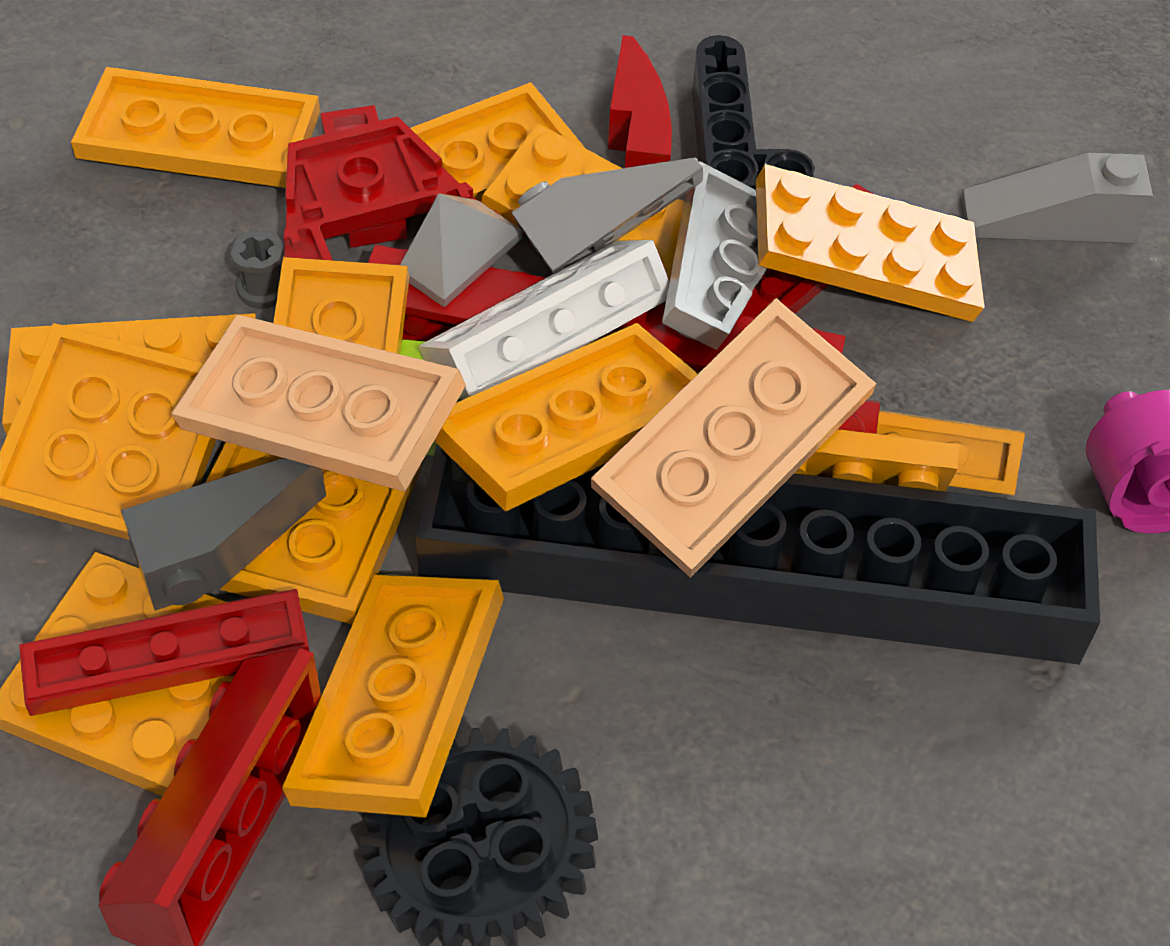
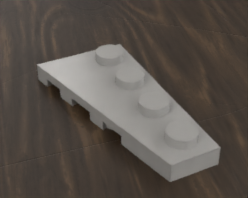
[662,161,767,350]

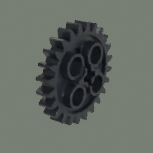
[359,728,598,946]

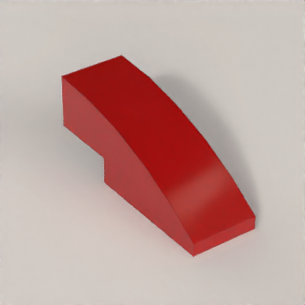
[608,35,672,168]

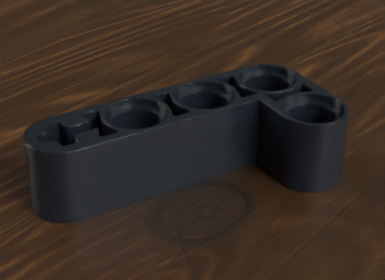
[692,35,815,190]

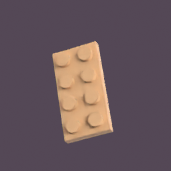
[591,299,876,578]
[171,314,466,492]

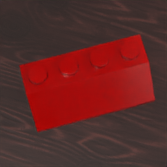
[98,648,321,946]

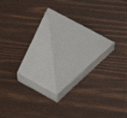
[400,193,523,307]

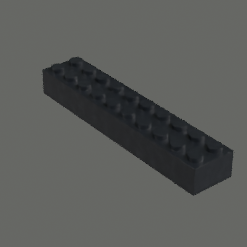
[415,443,1100,665]

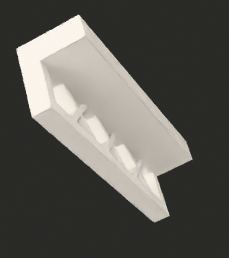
[418,240,669,401]

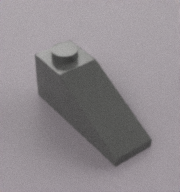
[121,458,326,611]

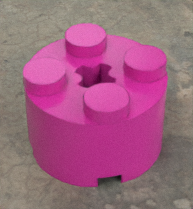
[1085,390,1170,534]

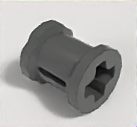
[230,230,284,309]

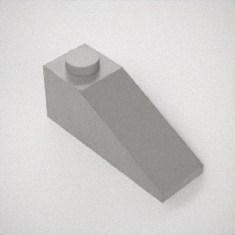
[961,153,1153,243]
[512,157,703,274]

